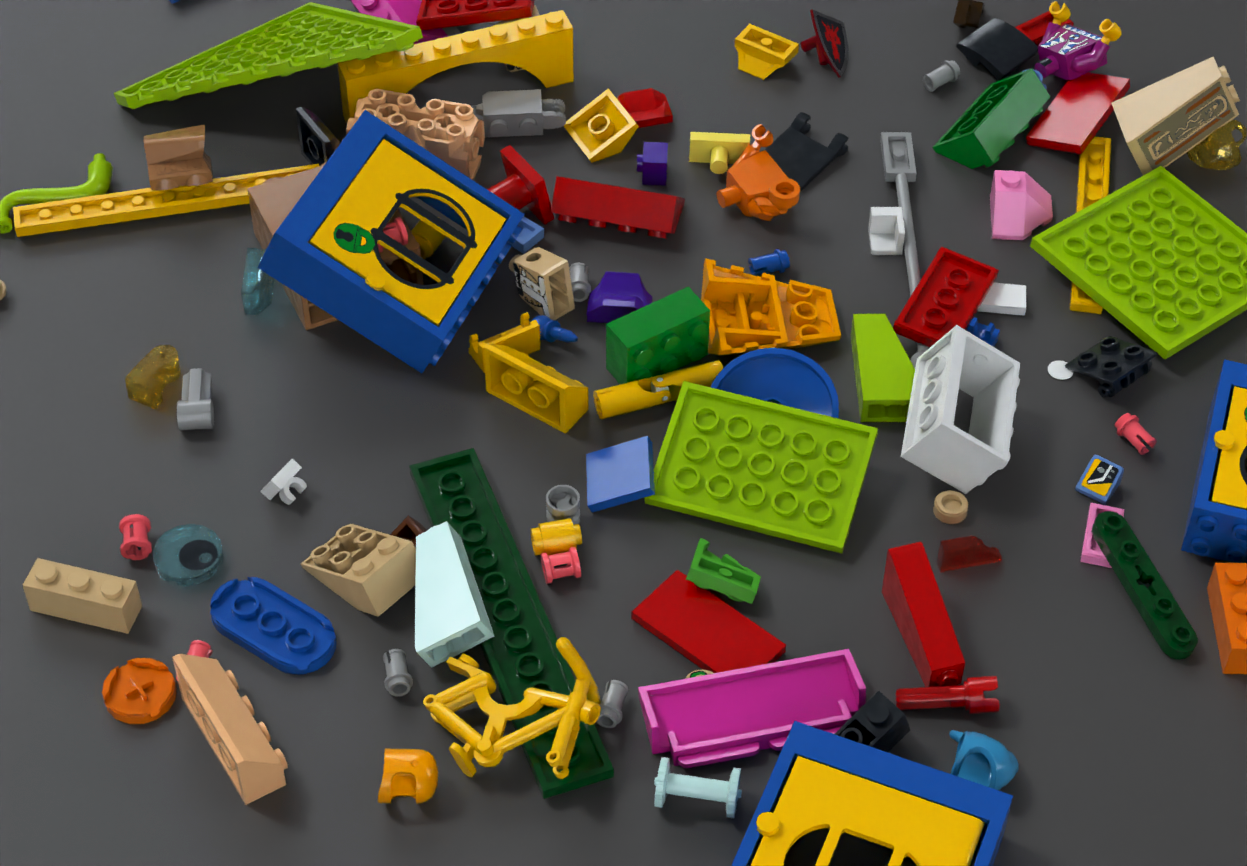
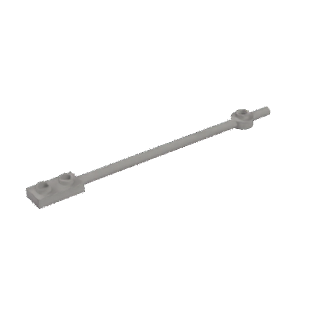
[880,132,930,368]

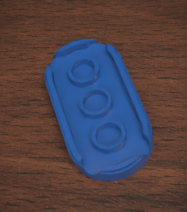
[210,577,336,675]

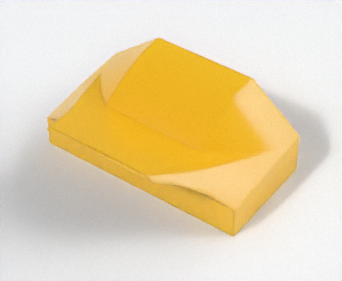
[735,24,799,80]

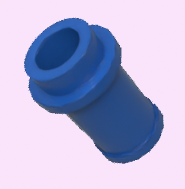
[748,248,790,276]

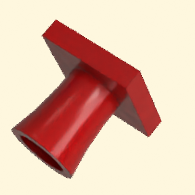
[487,145,555,225]

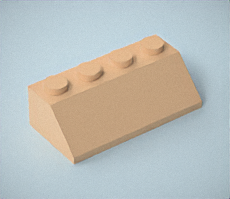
[172,654,288,805]

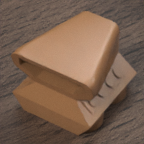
[143,125,213,190]

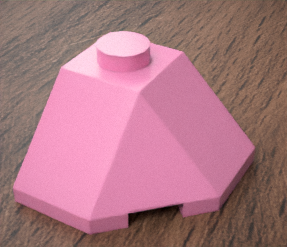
[990,170,1053,241]

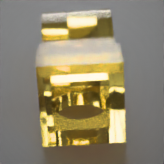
[125,345,181,410]

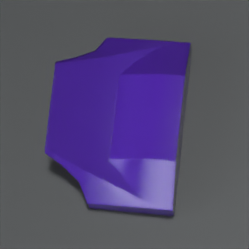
[587,271,652,323]

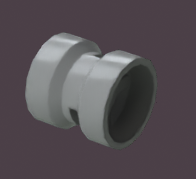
[546,485,580,525]

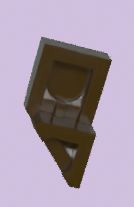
[953,0,985,28]

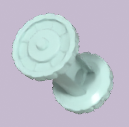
[654,757,742,818]

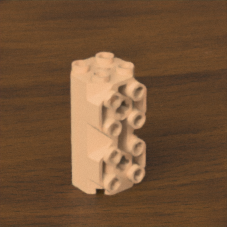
[346,89,485,180]

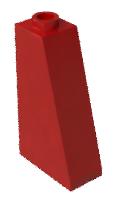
[882,541,965,687]

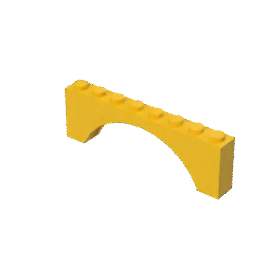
[338,10,574,123]

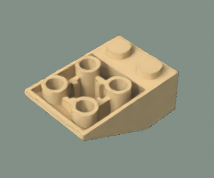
[301,523,416,617]

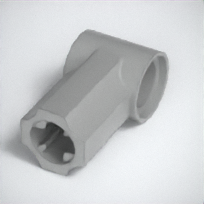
[177,368,214,430]

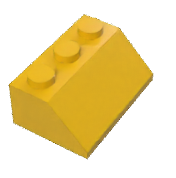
[484,343,588,434]

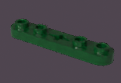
[1091,511,1198,660]

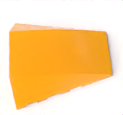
[701,258,841,355]

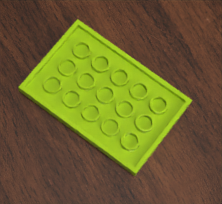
[644,381,878,554]

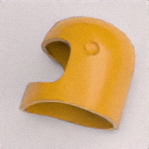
[378,748,438,804]

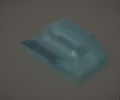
[241,248,274,315]

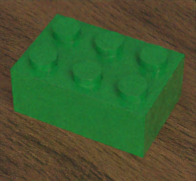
[606,286,710,384]

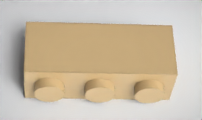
[23,558,142,634]

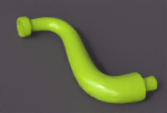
[0,153,113,234]

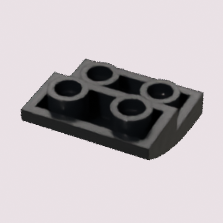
[956,18,1038,81]

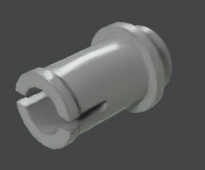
[922,60,960,92]
[569,262,591,302]
[383,649,413,696]
[596,680,629,728]

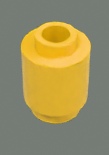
[411,217,446,259]
[530,518,582,556]

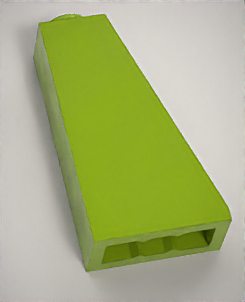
[851,314,915,422]

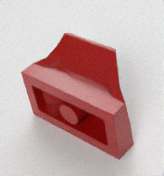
[617,88,673,128]

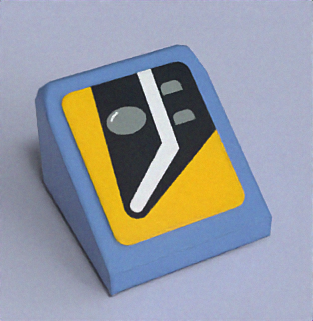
[1075,454,1124,505]

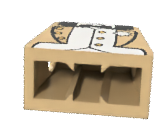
[509,247,575,320]

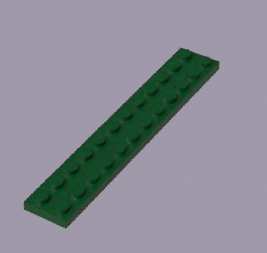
[409,448,614,799]

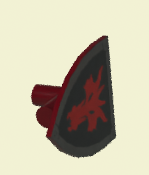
[801,9,848,78]

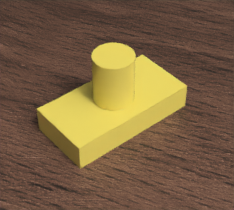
[689,132,750,174]

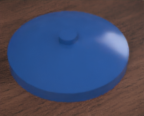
[711,348,839,419]

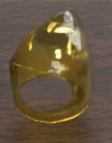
[1187,119,1247,170]

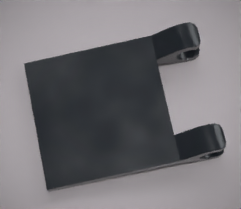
[765,112,849,191]

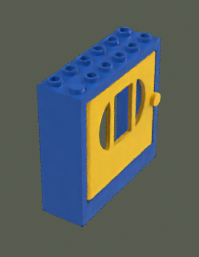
[731,721,1013,866]

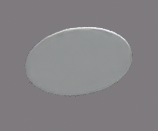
[1048,360,1074,380]

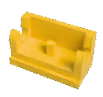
[468,312,540,373]

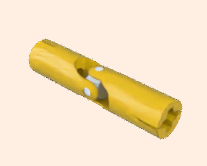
[593,360,723,420]

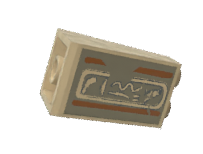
[1112,56,1240,175]

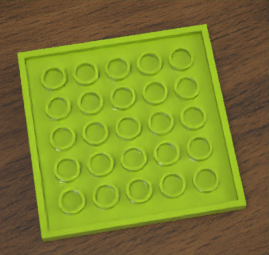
[1030,166,1247,360]

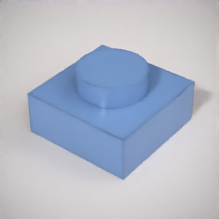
[507,216,544,254]

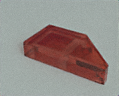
[937,536,1002,572]

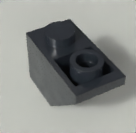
[835,691,910,752]

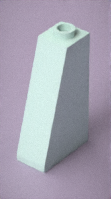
[415,521,494,668]

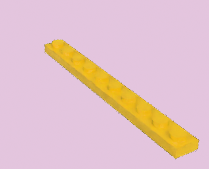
[13,164,319,237]

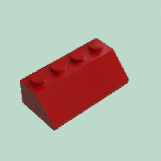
[550,176,685,239]

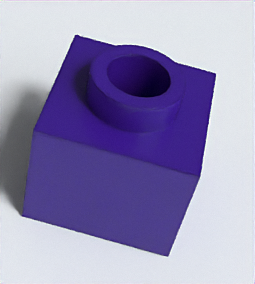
[637,142,668,185]

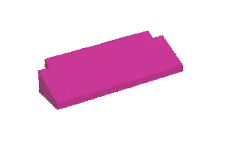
[638,649,866,768]

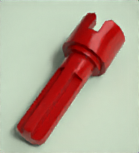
[895,676,999,714]

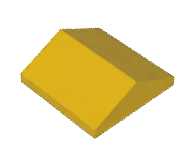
[564,88,639,163]

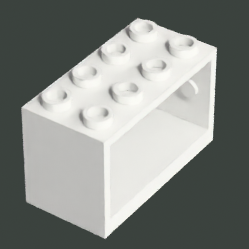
[901,325,1020,494]

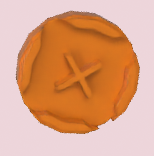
[102,658,177,724]

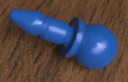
[531,315,578,343]

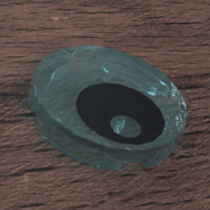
[152,524,224,586]

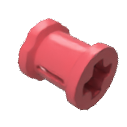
[377,217,409,253]
[119,514,152,561]
[540,547,581,584]

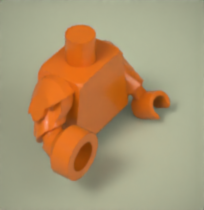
[716,124,800,221]

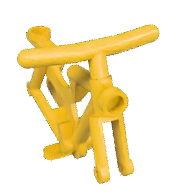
[423,637,601,779]

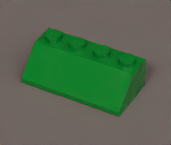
[932,68,1050,169]

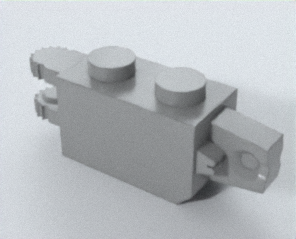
[471,89,566,138]

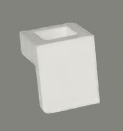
[868,207,905,255]

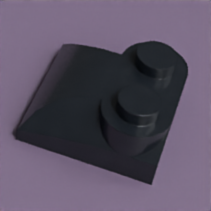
[296,107,340,166]

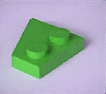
[686,538,761,604]

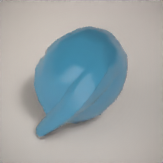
[949,730,1019,790]

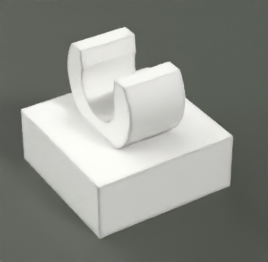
[260,459,307,505]

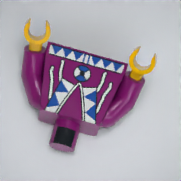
[1035,1,1121,80]

